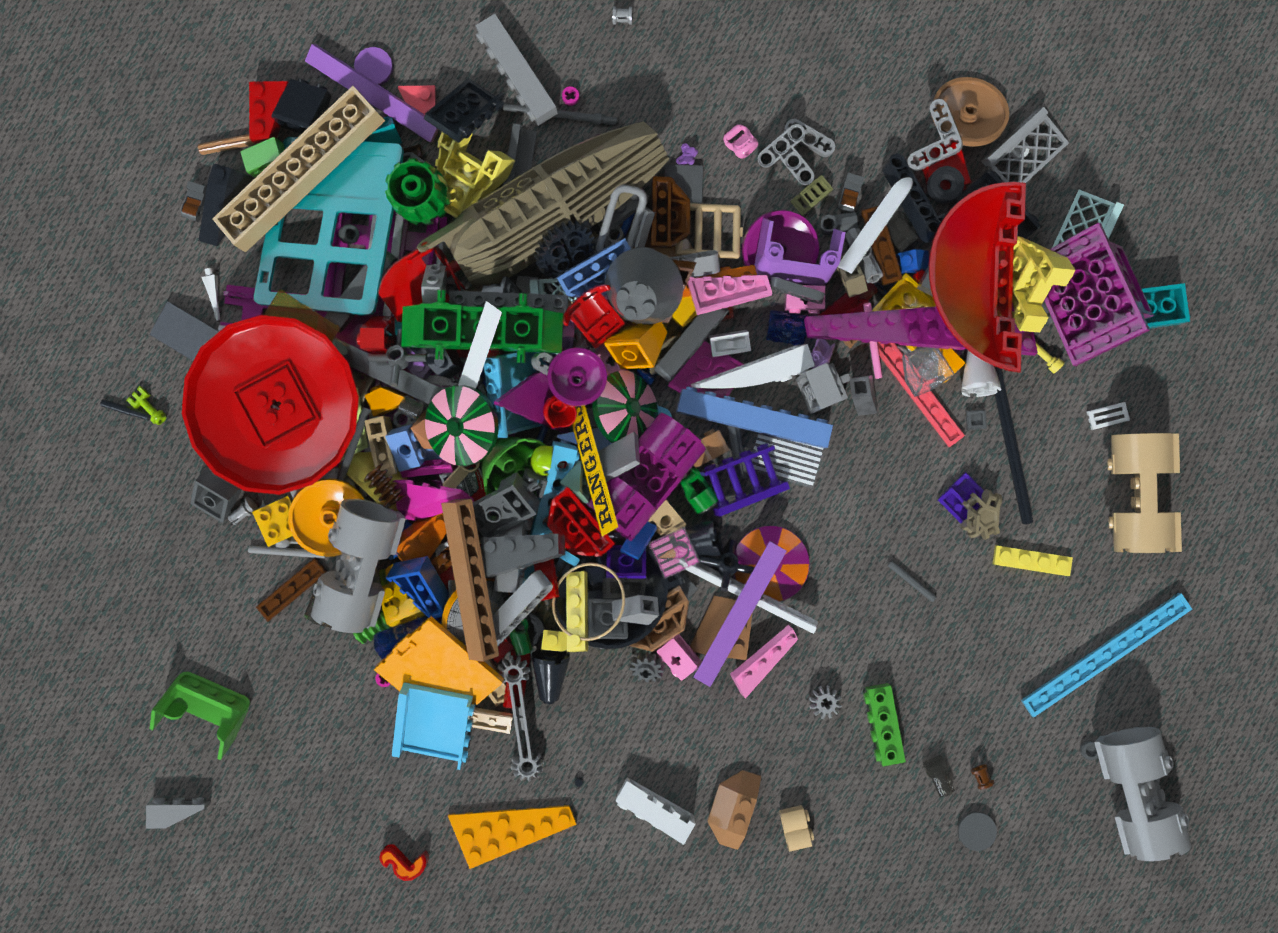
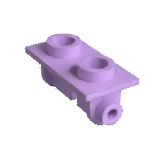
[811,339,835,369]

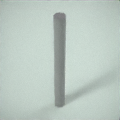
[248,545,326,558]

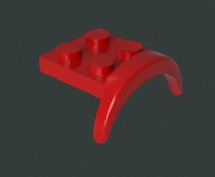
[563,284,625,349]

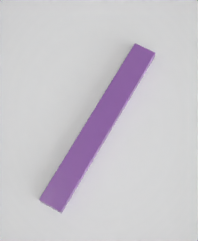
[305,44,439,143]
[694,541,787,687]

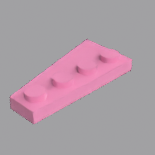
[687,275,772,315]
[730,625,798,699]

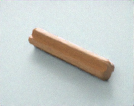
[198,134,255,155]

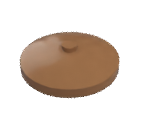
[932,77,1009,146]

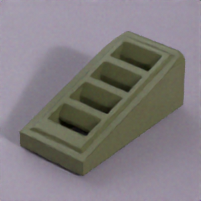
[790,175,833,216]

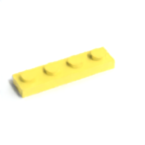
[992,545,1073,576]
[566,571,588,652]

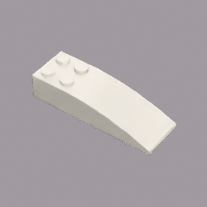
[691,344,815,388]

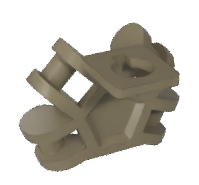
[960,489,1002,540]

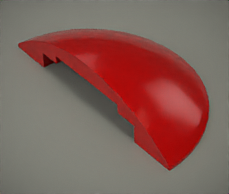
[929,182,1026,373]

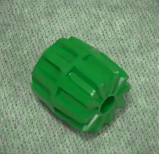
[385,158,451,225]

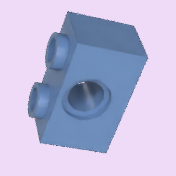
[385,424,426,472]

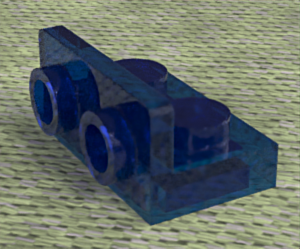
[766,310,808,345]

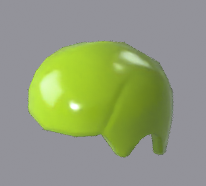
[531,446,553,476]

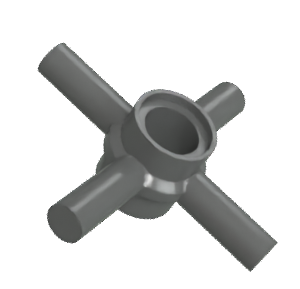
[368,329,428,386]

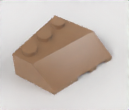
[690,596,753,660]

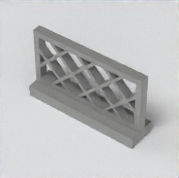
[981,107,1069,183]

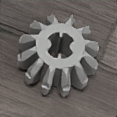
[809,686,842,719]

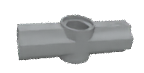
[845,228,883,283]

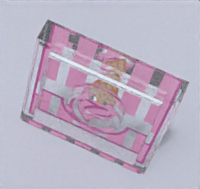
[648,527,700,579]

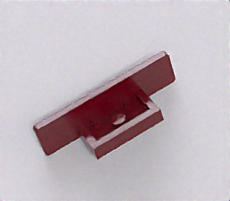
[818,279,878,316]

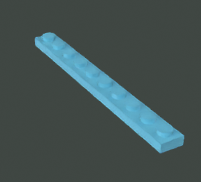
[1021,593,1192,717]

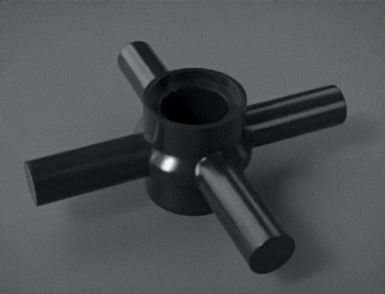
[699,539,755,592]

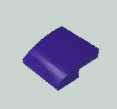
[938,472,984,523]

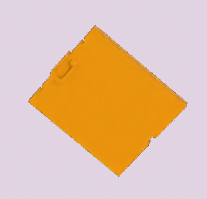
[374,616,504,705]

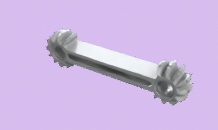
[497,655,544,782]

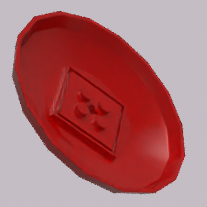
[181,315,359,495]

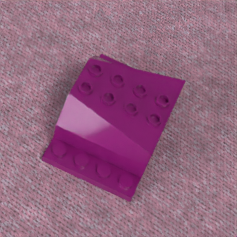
[1044,223,1154,366]

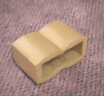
[779,805,814,852]

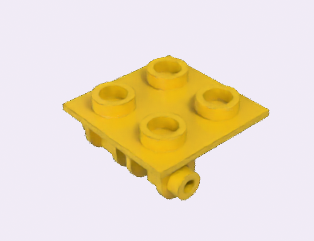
[252,496,293,547]

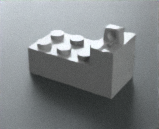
[796,363,850,414]

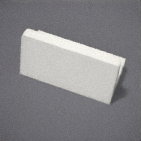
[709,330,751,357]

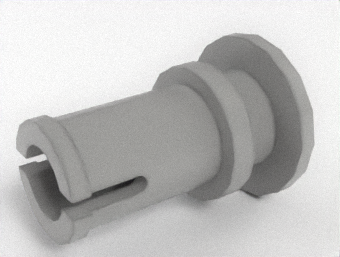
[228,497,259,525]

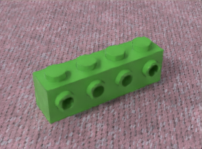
[863,683,906,766]

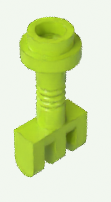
[127,386,166,425]

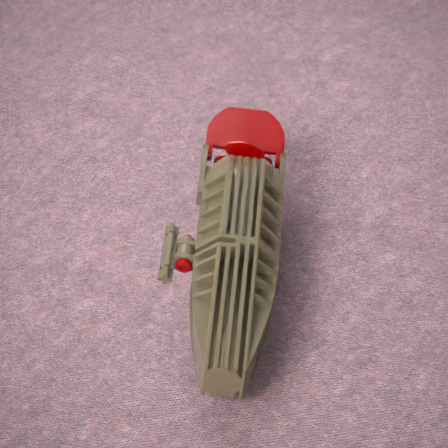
[378,121,669,322]

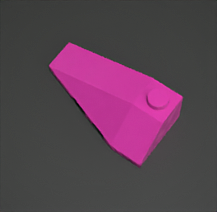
[392,480,474,521]

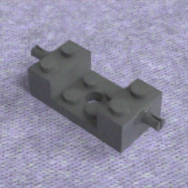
[473,472,542,543]

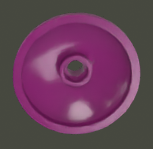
[547,348,607,406]

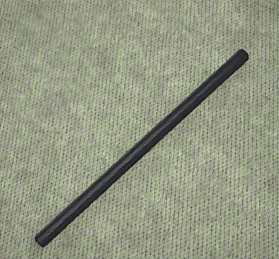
[994,366,1033,525]

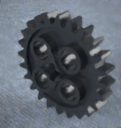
[534,220,595,279]

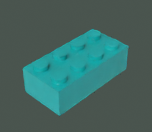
[1142,283,1190,328]

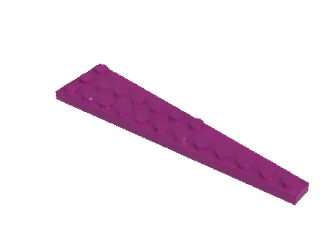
[804,303,1038,356]

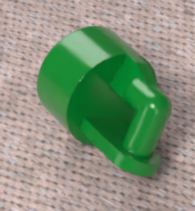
[681,467,718,514]

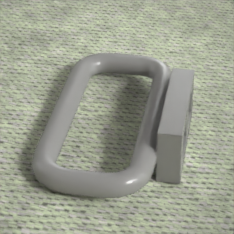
[596,185,655,252]

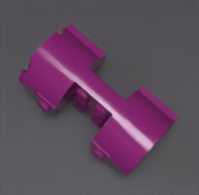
[586,412,706,541]

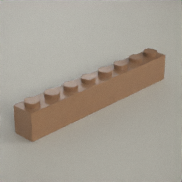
[441,499,499,661]

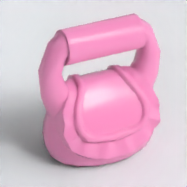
[723,124,758,159]

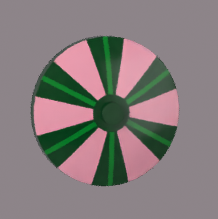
[593,370,658,443]
[425,385,499,466]

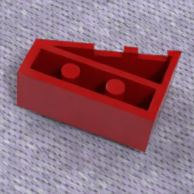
[249,81,289,145]
[357,316,395,354]

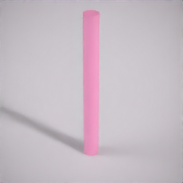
[863,303,882,379]

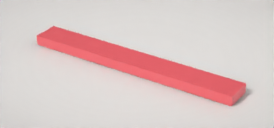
[877,342,965,447]

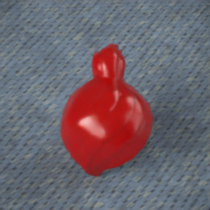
[543,396,577,429]

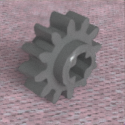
[630,652,665,682]

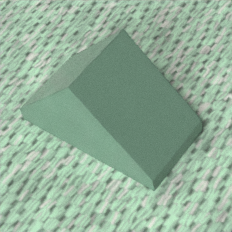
[560,461,590,503]

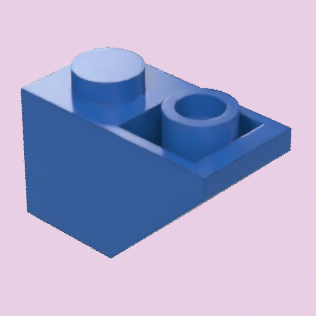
[895,249,929,274]

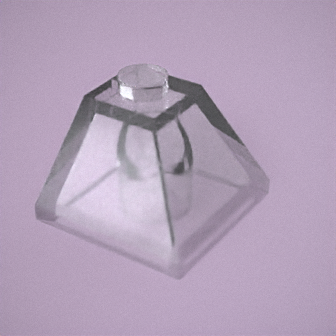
[902,347,954,397]

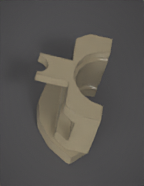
[352,370,375,408]

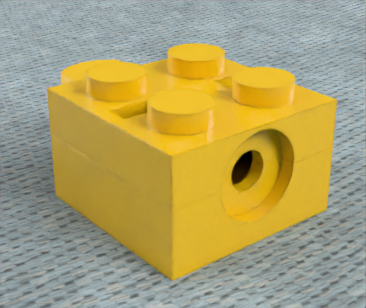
[381,564,427,628]

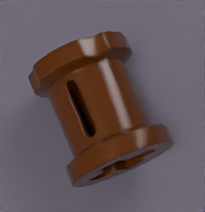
[971,764,995,790]

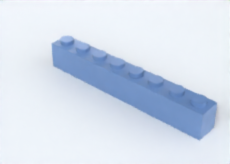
[676,387,833,448]

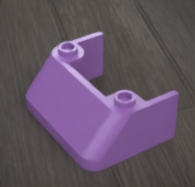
[755,218,846,286]

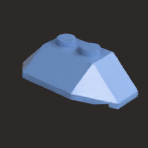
[557,238,631,298]

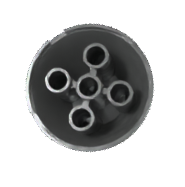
[605,247,684,325]

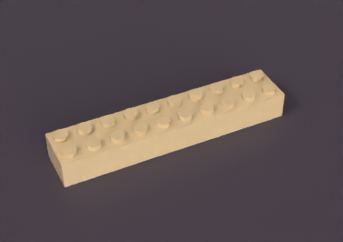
[212,86,385,252]

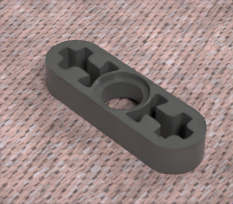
[769,277,825,304]

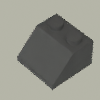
[190,467,241,523]

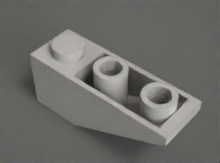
[146,797,210,829]

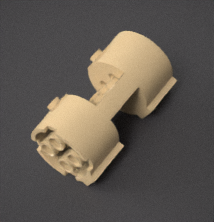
[1107,433,1182,553]

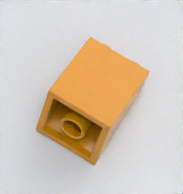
[604,321,667,369]

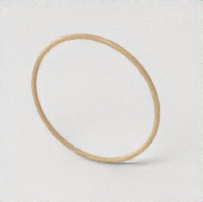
[552,563,625,641]

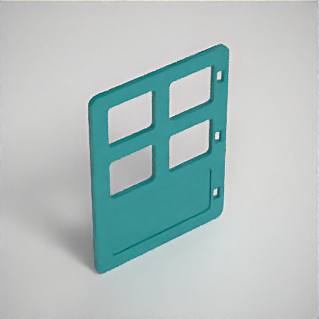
[254,137,404,316]

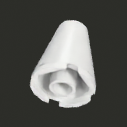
[961,350,1001,397]

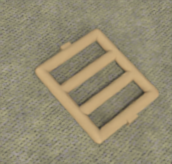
[675,203,743,259]

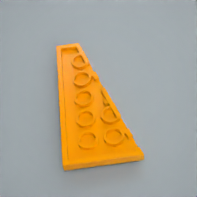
[448,805,577,869]

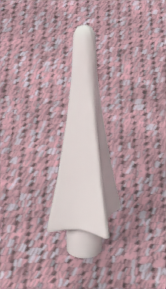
[202,268,220,321]

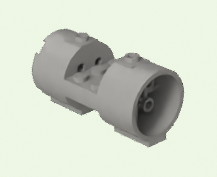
[311,499,406,633]
[1094,727,1191,861]

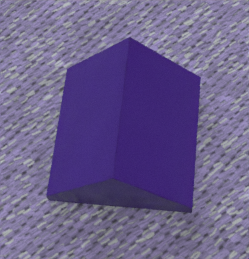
[606,545,646,578]

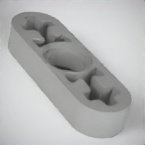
[784,119,835,157]

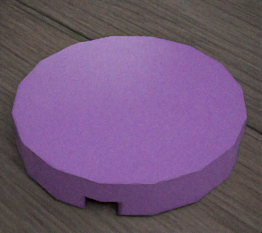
[354,47,393,85]

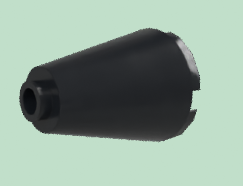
[668,517,723,556]
[531,649,570,704]

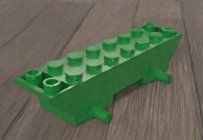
[401,290,563,363]

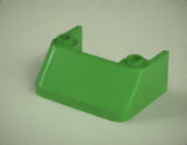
[149,672,250,760]

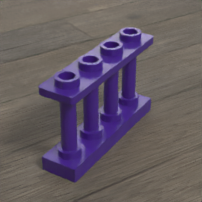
[700,443,790,516]

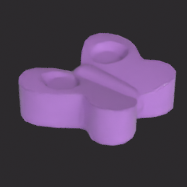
[676,143,698,165]

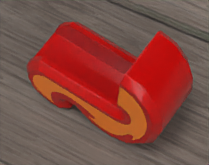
[379,844,429,881]

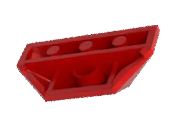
[547,486,615,557]

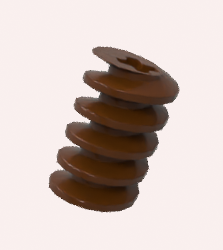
[364,463,406,508]

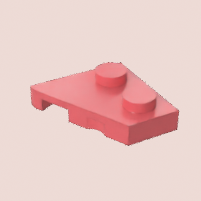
[398,85,436,115]

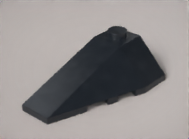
[198,163,255,246]

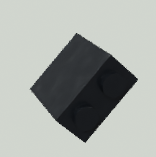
[271,78,331,134]

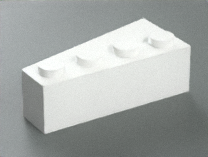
[616,777,695,845]

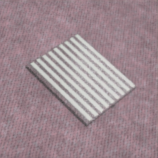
[751,432,824,489]

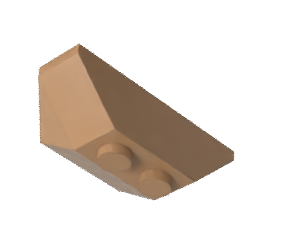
[630,586,689,652]
[707,770,761,850]

